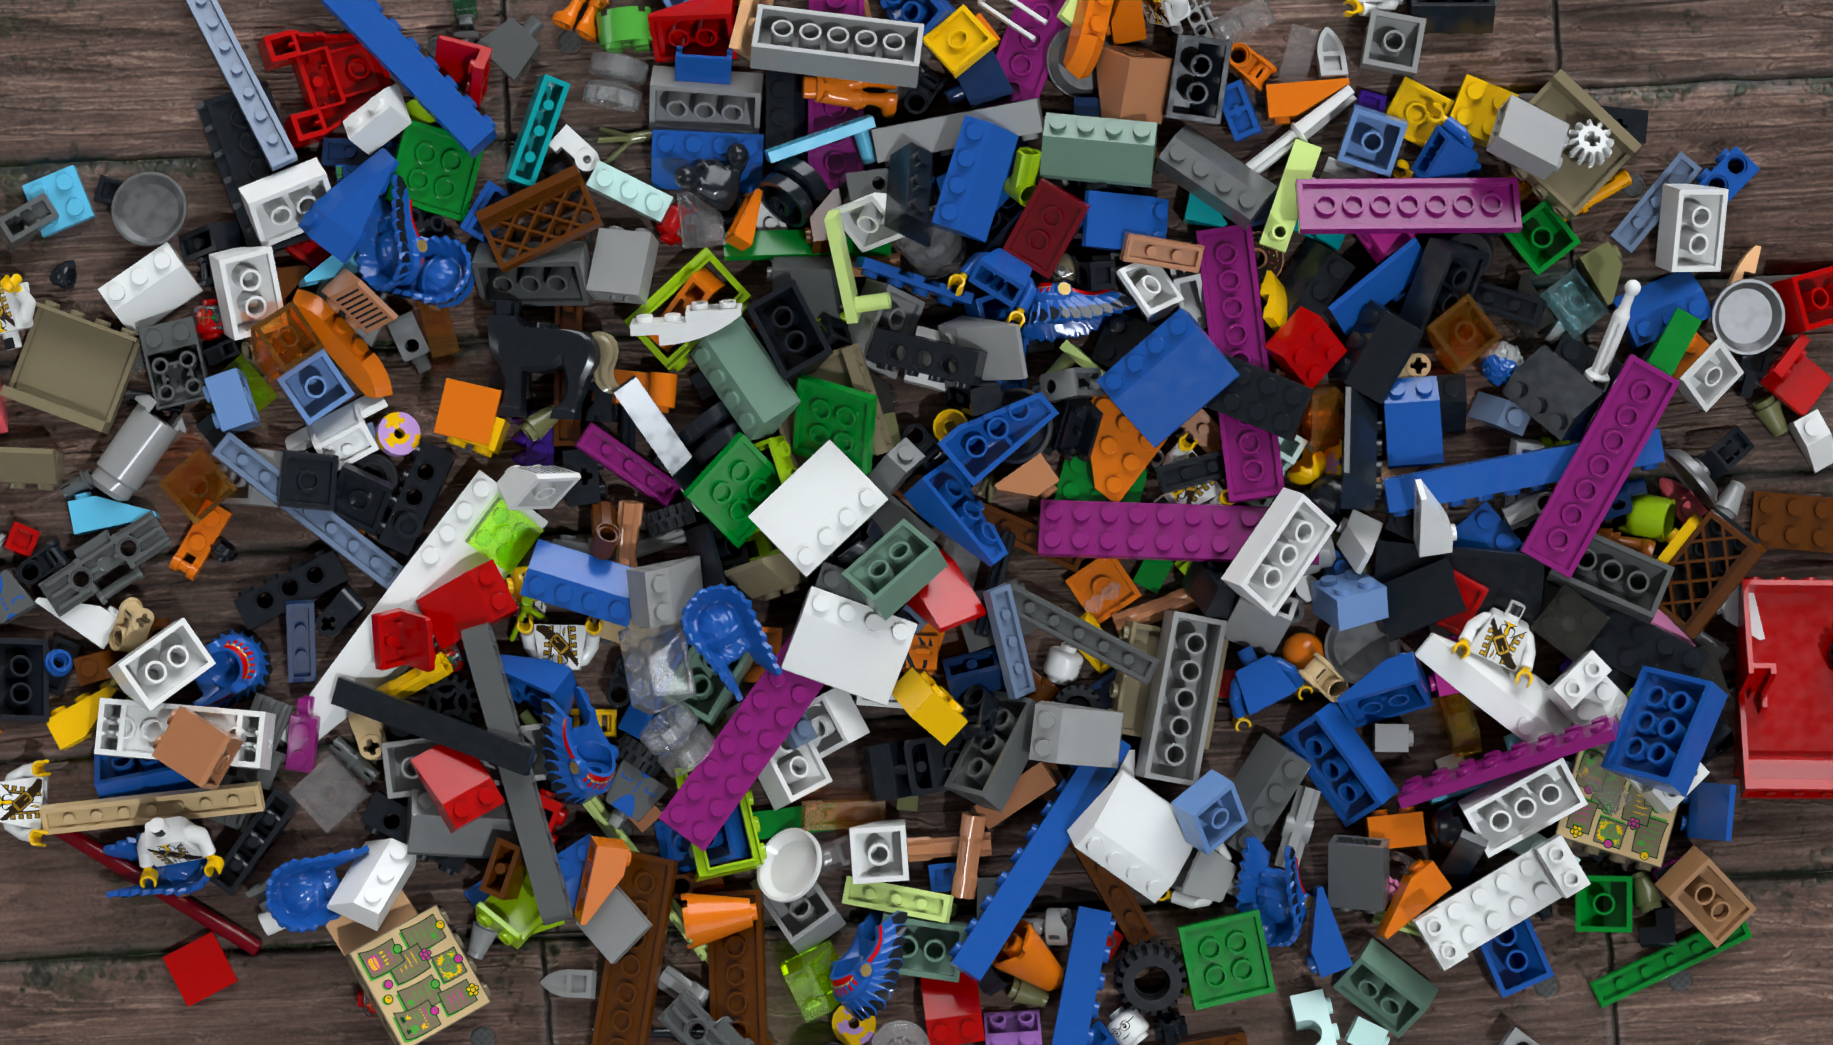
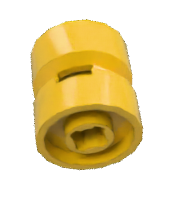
[933,409,968,441]

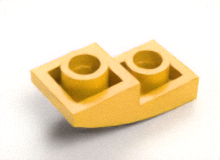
[1260,271,1288,333]

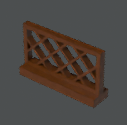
[475,164,604,273]
[1658,509,1767,640]

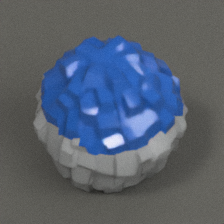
[1479,341,1524,386]

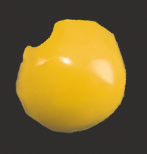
[1287,444,1327,485]

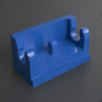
[675,46,733,85]
[1222,79,1264,141]
[459,180,512,243]

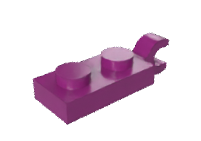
[285,695,321,774]

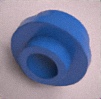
[44,649,72,677]

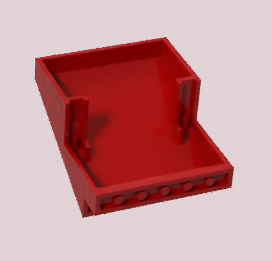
[1733,577,1833,799]

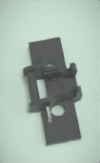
[38,511,173,617]
[207,693,294,832]
[658,990,756,1045]

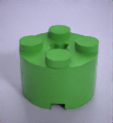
[596,6,653,55]

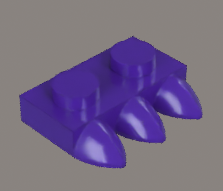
[511,410,555,466]

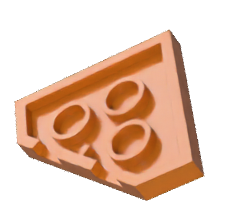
[1091,391,1168,502]

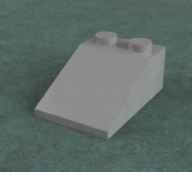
[938,315,1028,381]
[626,555,703,628]
[1029,700,1124,768]
[750,878,847,956]

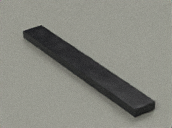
[331,677,537,776]

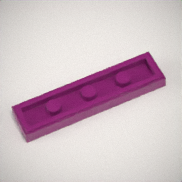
[575,422,680,508]

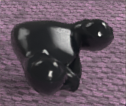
[674,143,749,212]

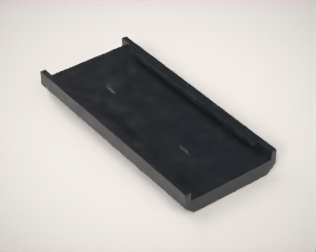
[196,82,312,253]
[1374,538,1545,630]

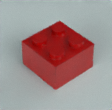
[1264,306,1347,389]

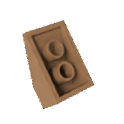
[1654,845,1757,948]

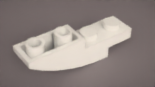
[630,299,743,346]

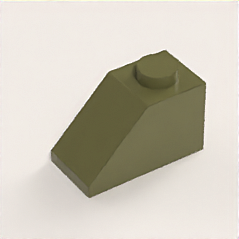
[1576,241,1623,308]

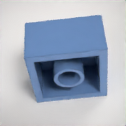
[1337,104,1408,177]
[276,348,355,427]
[202,368,262,435]
[1310,568,1389,631]
[1171,769,1248,855]

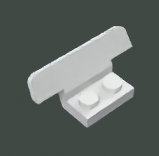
[285,395,388,471]

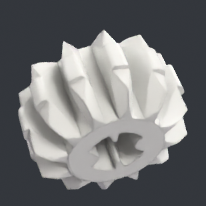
[1566,119,1614,168]

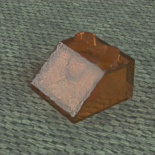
[1426,293,1503,374]
[250,301,324,383]
[1301,384,1345,453]
[158,444,238,525]

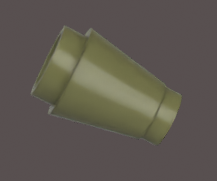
[1753,394,1789,437]
[520,404,559,442]
[1631,871,1663,914]
[1006,977,1049,1008]

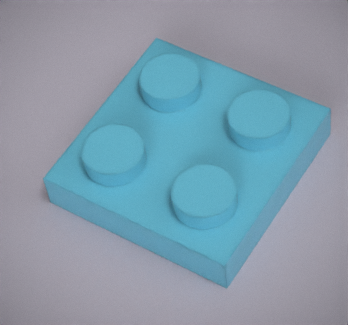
[22,165,96,238]

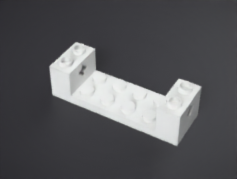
[1543,650,1710,814]
[94,698,276,770]
[1411,834,1591,971]

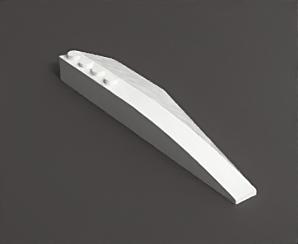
[281,470,548,744]

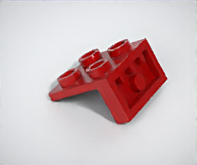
[435,35,492,110]
[1759,333,1832,417]

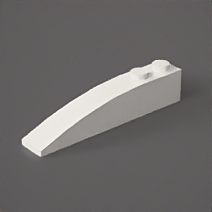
[1415,633,1572,744]

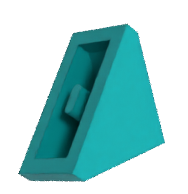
[1182,193,1227,229]

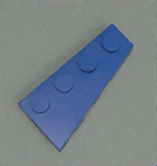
[854,256,974,307]

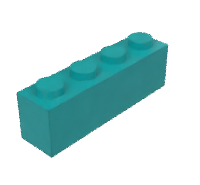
[502,74,571,189]

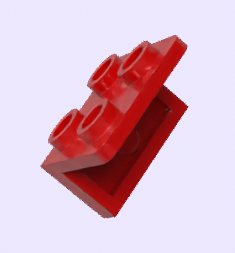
[371,608,436,672]
[539,787,569,846]

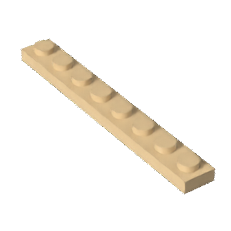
[39,781,266,835]

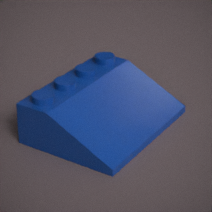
[1096,308,1240,448]
[1600,665,1728,797]

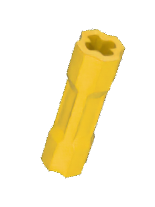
[376,652,453,699]

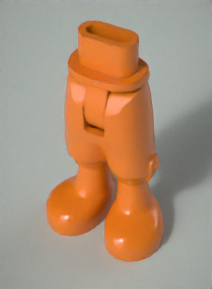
[551,0,610,43]
[802,76,898,118]

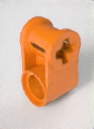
[1229,42,1277,92]

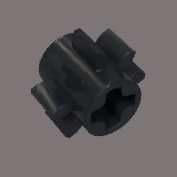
[1153,1010,1188,1045]

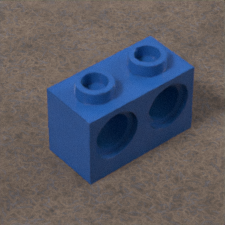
[1695,146,1760,203]

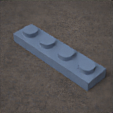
[1609,151,1702,254]
[983,584,1036,699]

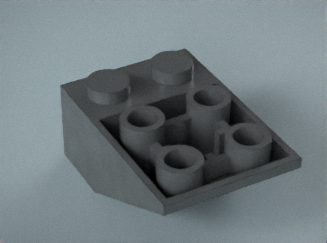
[138,316,209,410]

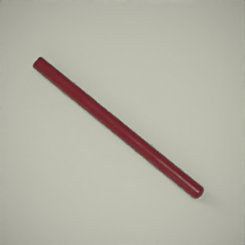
[52,831,263,956]

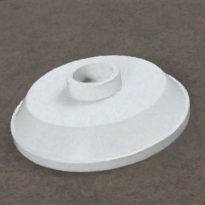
[757,828,822,903]

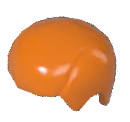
[1282,632,1326,671]

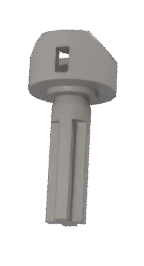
[1021,908,1072,946]

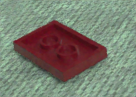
[1003,178,1091,279]

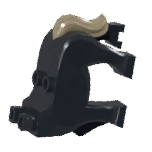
[488,300,619,422]

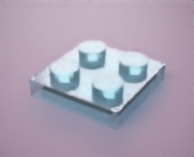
[1540,268,1608,339]

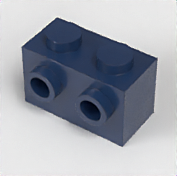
[942,647,1006,700]

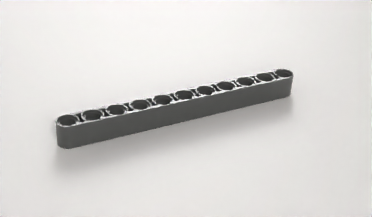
[461,622,573,926]

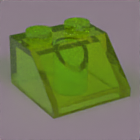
[780,940,840,1023]

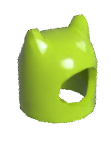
[1617,494,1676,543]

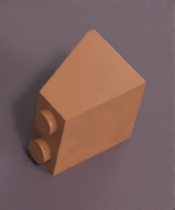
[1096,45,1173,124]
[152,706,244,790]

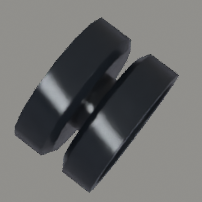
[757,156,829,228]
[678,401,746,467]

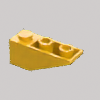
[46,680,120,750]

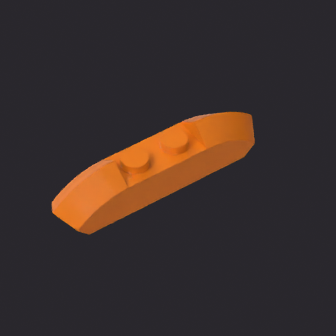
[1063,0,1114,79]
[291,289,393,398]

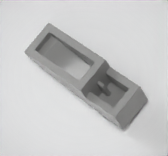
[1168,241,1208,329]

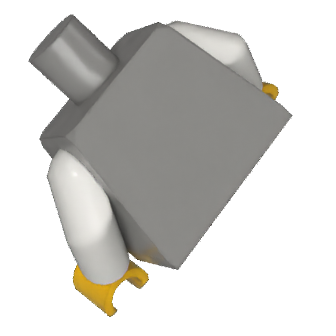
[1159,842,1239,909]

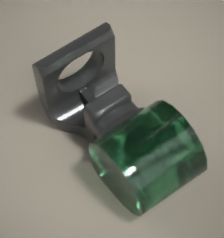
[453,0,481,44]

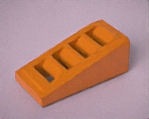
[724,188,763,251]

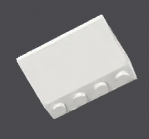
[748,440,888,578]
[781,586,918,706]
[1067,770,1194,903]

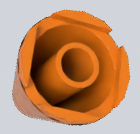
[681,893,758,949]
[992,919,1064,991]

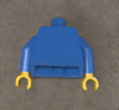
[1393,103,1481,178]
[947,248,1037,328]
[1229,646,1313,732]

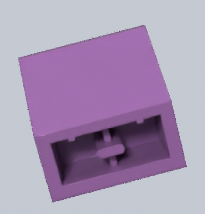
[983,1009,1042,1045]

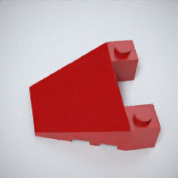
[257,30,393,149]

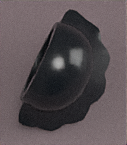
[49,260,77,290]

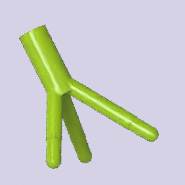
[509,596,549,641]

